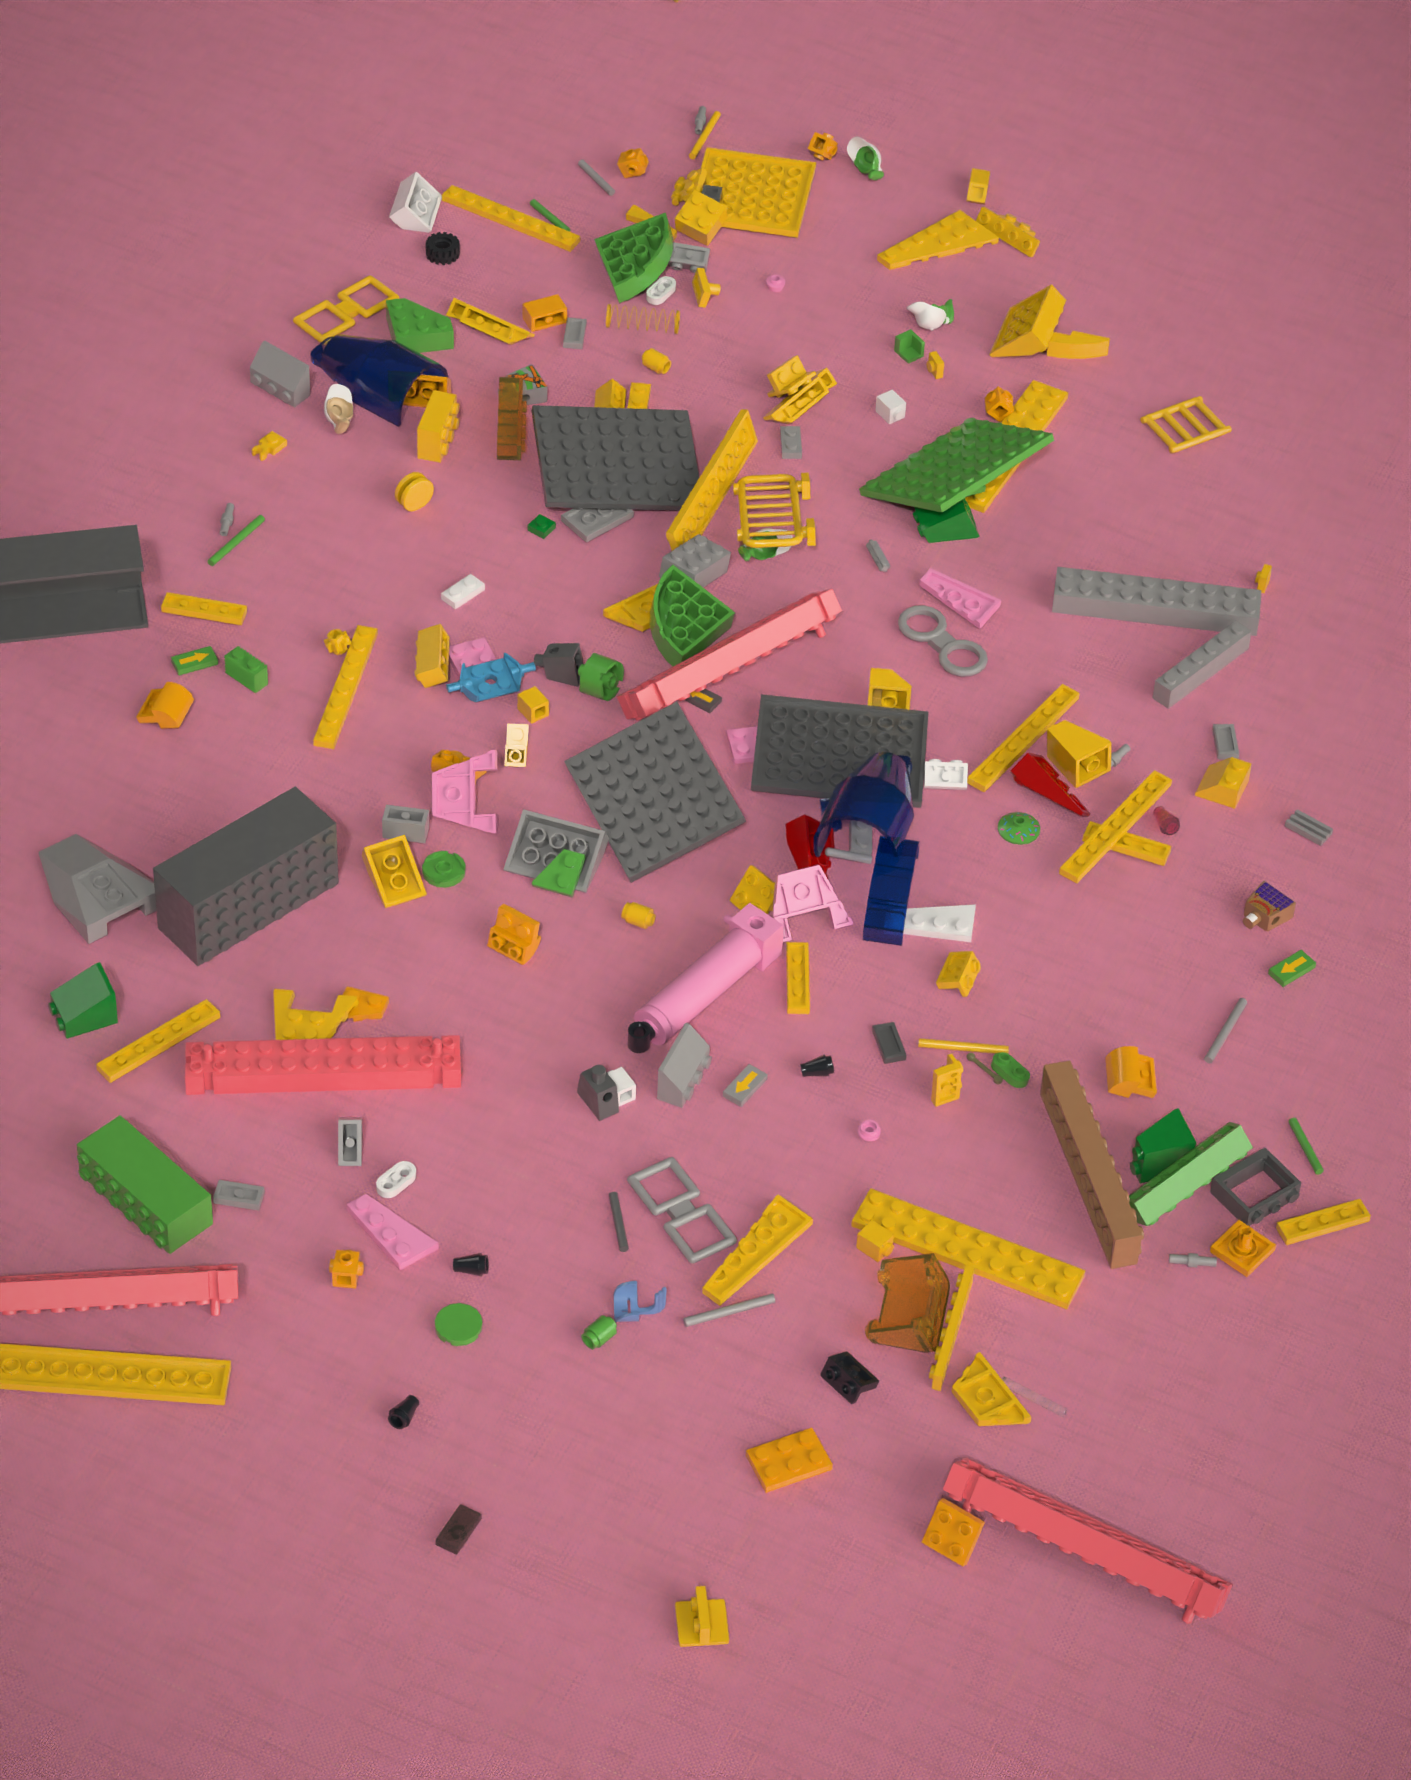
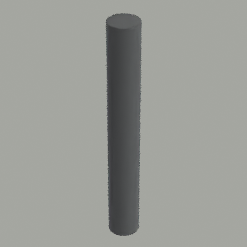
[609,1192,629,1252]

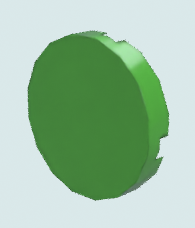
[422,851,466,888]
[435,1303,482,1346]

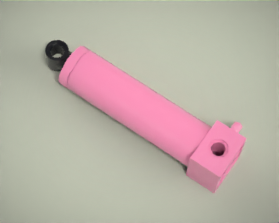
[627,903,784,1053]

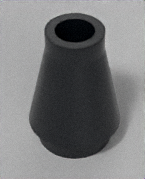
[800,1054,834,1077]
[453,1253,489,1276]
[388,1395,419,1429]

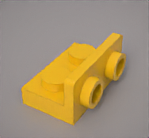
[936,951,981,997]
[931,1053,963,1107]

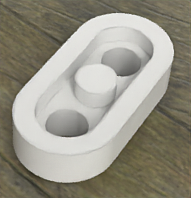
[646,276,676,305]
[376,1161,416,1198]

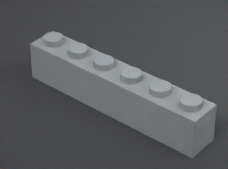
[1153,621,1252,709]

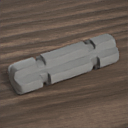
[866,539,890,572]

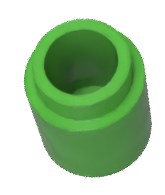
[581,1315,617,1350]

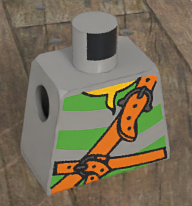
[498,364,547,407]

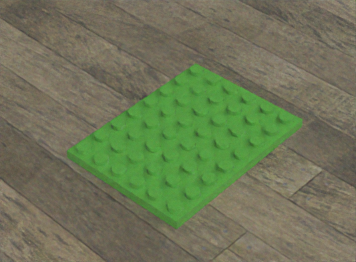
[859,418,1054,512]

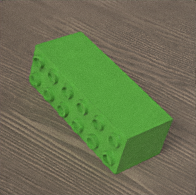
[76,1115,213,1254]

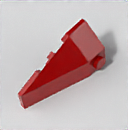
[1010,753,1090,817]
[785,814,835,879]

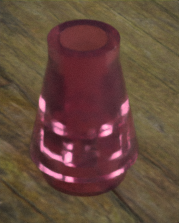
[1153,806,1180,835]

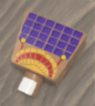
[1243,881,1296,931]

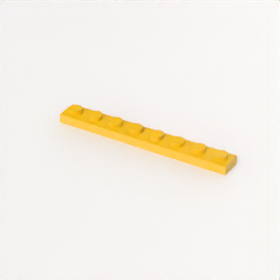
[442,185,580,252]
[313,625,378,749]
[967,684,1080,792]
[1059,770,1172,883]

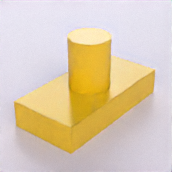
[692,268,720,308]

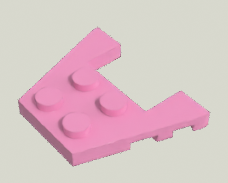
[432,750,498,834]
[772,865,853,942]

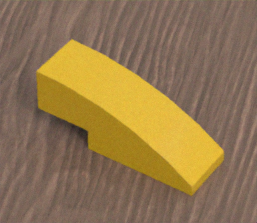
[1047,330,1110,359]

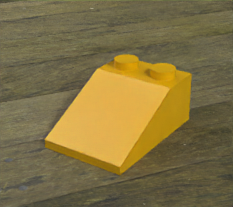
[361,835,427,909]

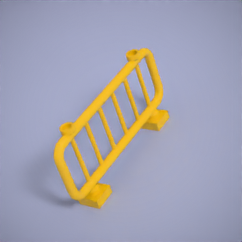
[733,472,816,548]

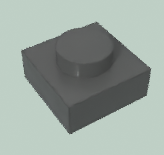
[702,185,722,203]

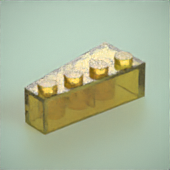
[497,377,527,461]

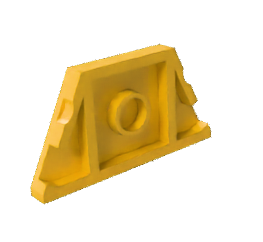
[603,583,659,632]
[952,1352,1031,1426]

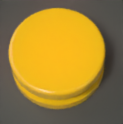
[395,472,434,512]

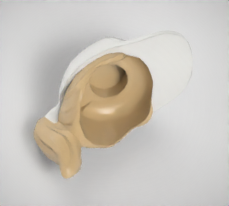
[324,384,353,434]

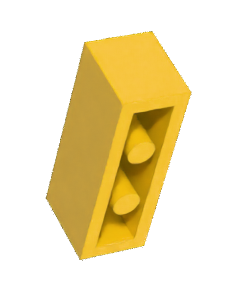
[414,623,450,688]

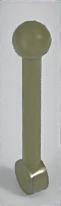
[966,1052,1003,1084]

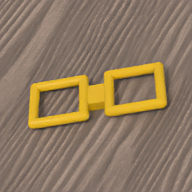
[293,275,399,343]

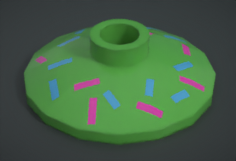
[998,812,1040,845]

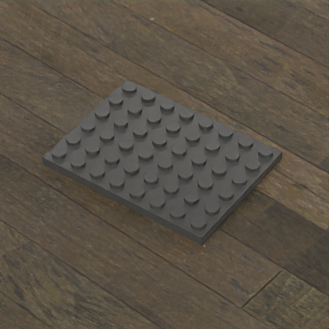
[531,405,699,511]
[751,694,929,808]
[564,701,746,883]

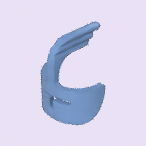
[613,1281,667,1322]

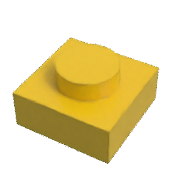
[926,351,944,379]
[1255,564,1272,594]

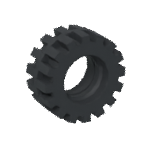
[425,232,460,265]

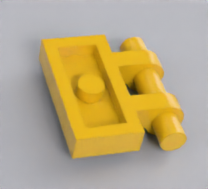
[671,167,707,206]

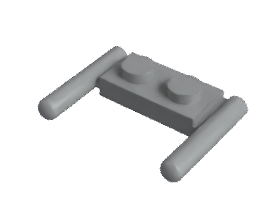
[825,807,872,864]

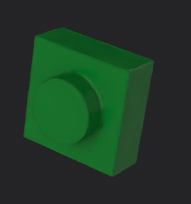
[528,514,556,539]

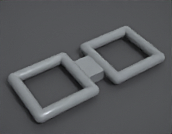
[627,1157,737,1264]

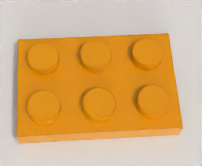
[746,1428,833,1493]

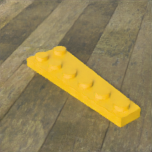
[702,1194,813,1306]

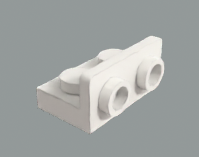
[924,759,968,790]

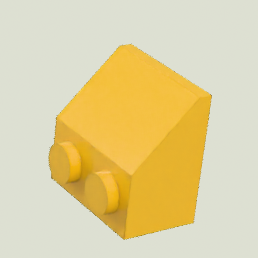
[868,668,912,710]
[1195,757,1252,809]

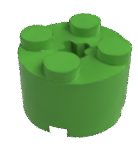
[578,653,624,701]

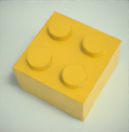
[675,190,727,246]

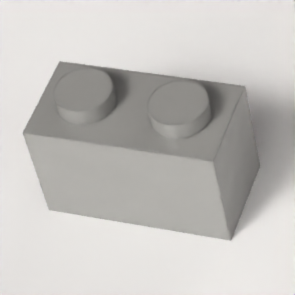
[382,805,429,843]

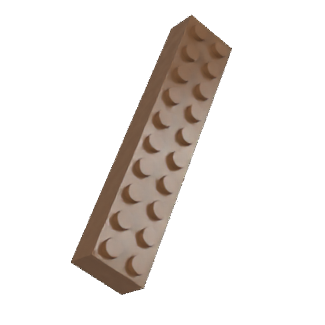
[1040,1060,1144,1269]

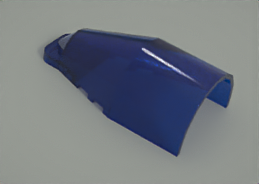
[310,334,449,427]
[813,752,914,857]

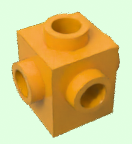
[807,132,838,161]
[617,148,648,178]
[985,386,1014,422]
[329,1250,364,1289]

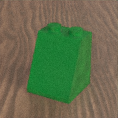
[913,498,980,543]
[48,962,118,1039]
[1130,1108,1196,1184]

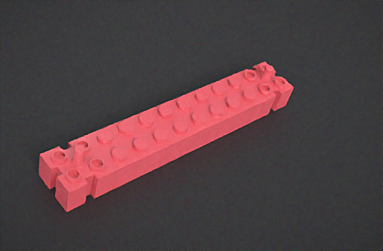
[617,589,842,721]
[185,1035,461,1095]
[0,1263,239,1316]
[943,1458,1233,1624]

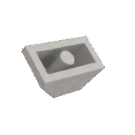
[338,1117,362,1166]

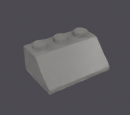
[250,341,310,408]
[657,1023,712,1108]

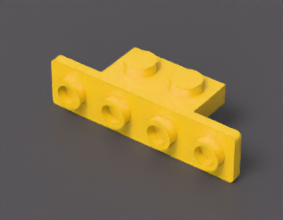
[976,207,1040,257]

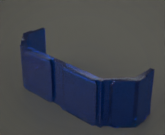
[863,835,920,946]

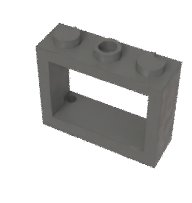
[1210,1147,1302,1226]

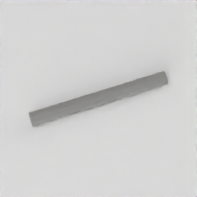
[1204,998,1247,1064]
[683,1293,775,1327]

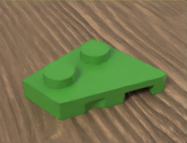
[532,849,586,897]

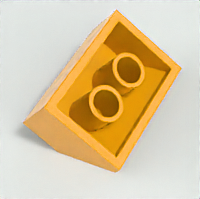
[388,371,451,408]

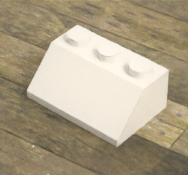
[389,172,442,233]

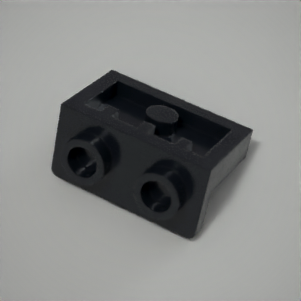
[820,1351,879,1404]

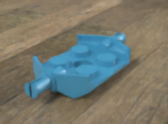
[446,653,536,702]

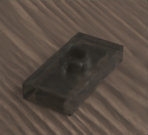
[435,1504,482,1555]

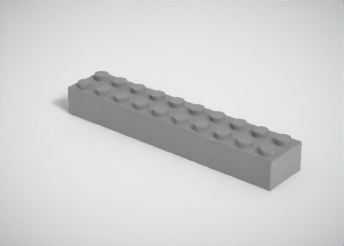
[1052,567,1262,636]

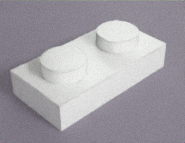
[441,574,485,609]

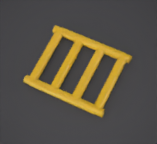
[1140,396,1232,454]

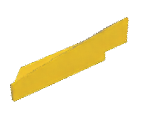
[763,367,837,424]

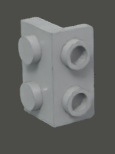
[668,242,710,273]

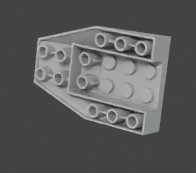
[38,834,156,944]

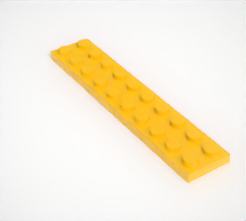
[965,380,1068,513]
[666,409,758,551]
[851,1188,1085,1309]
[0,1344,232,1405]

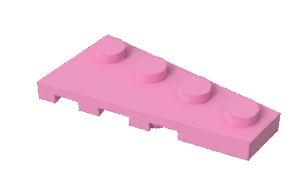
[919,568,1001,629]
[347,1194,439,1270]

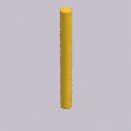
[689,111,721,159]
[918,1038,1009,1054]

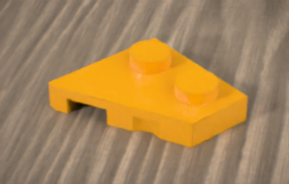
[343,986,389,1022]

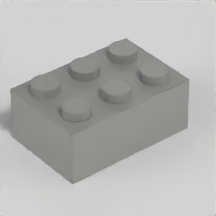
[659,534,731,587]

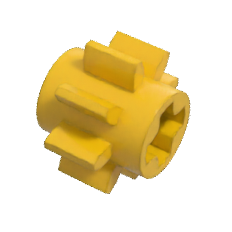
[324,629,351,655]

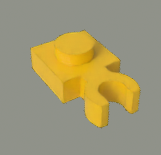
[252,431,287,461]

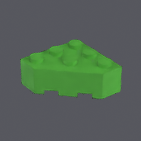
[386,298,454,356]

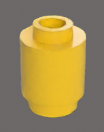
[641,348,671,374]
[621,902,656,929]

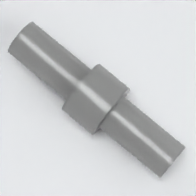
[695,106,706,134]
[219,503,234,536]
[1103,744,1131,775]
[1169,1253,1217,1268]

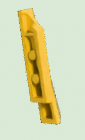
[446,298,535,345]

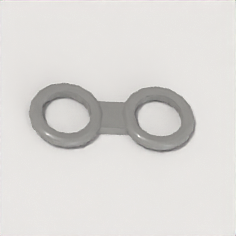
[898,605,988,677]

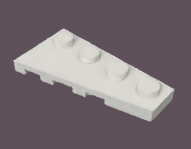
[884,904,976,942]

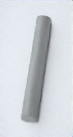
[578,159,615,196]

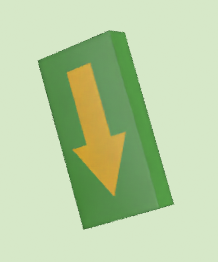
[171,646,218,676]
[1268,950,1316,987]

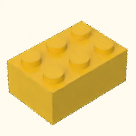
[417,390,459,463]

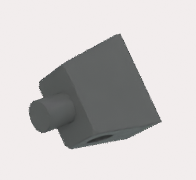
[534,643,583,687]
[577,1065,619,1121]

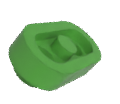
[991,1052,1030,1088]

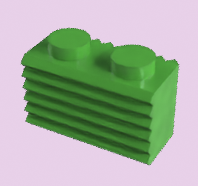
[224,646,268,693]

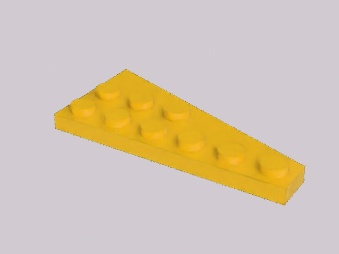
[877,210,999,270]

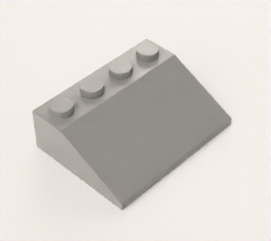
[503,809,609,893]

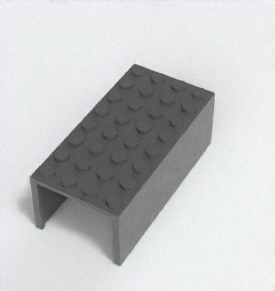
[0,525,148,644]
[153,786,339,966]

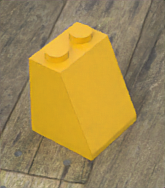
[1047,720,1111,788]

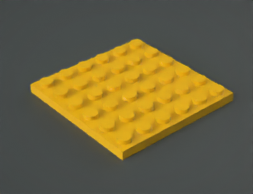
[701,147,816,238]

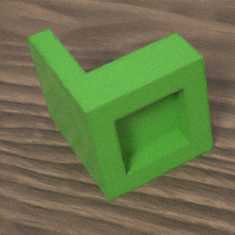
[894,329,925,363]

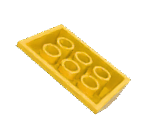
[989,284,1066,357]

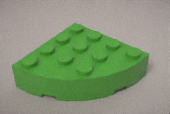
[594,212,674,303]
[650,565,735,666]

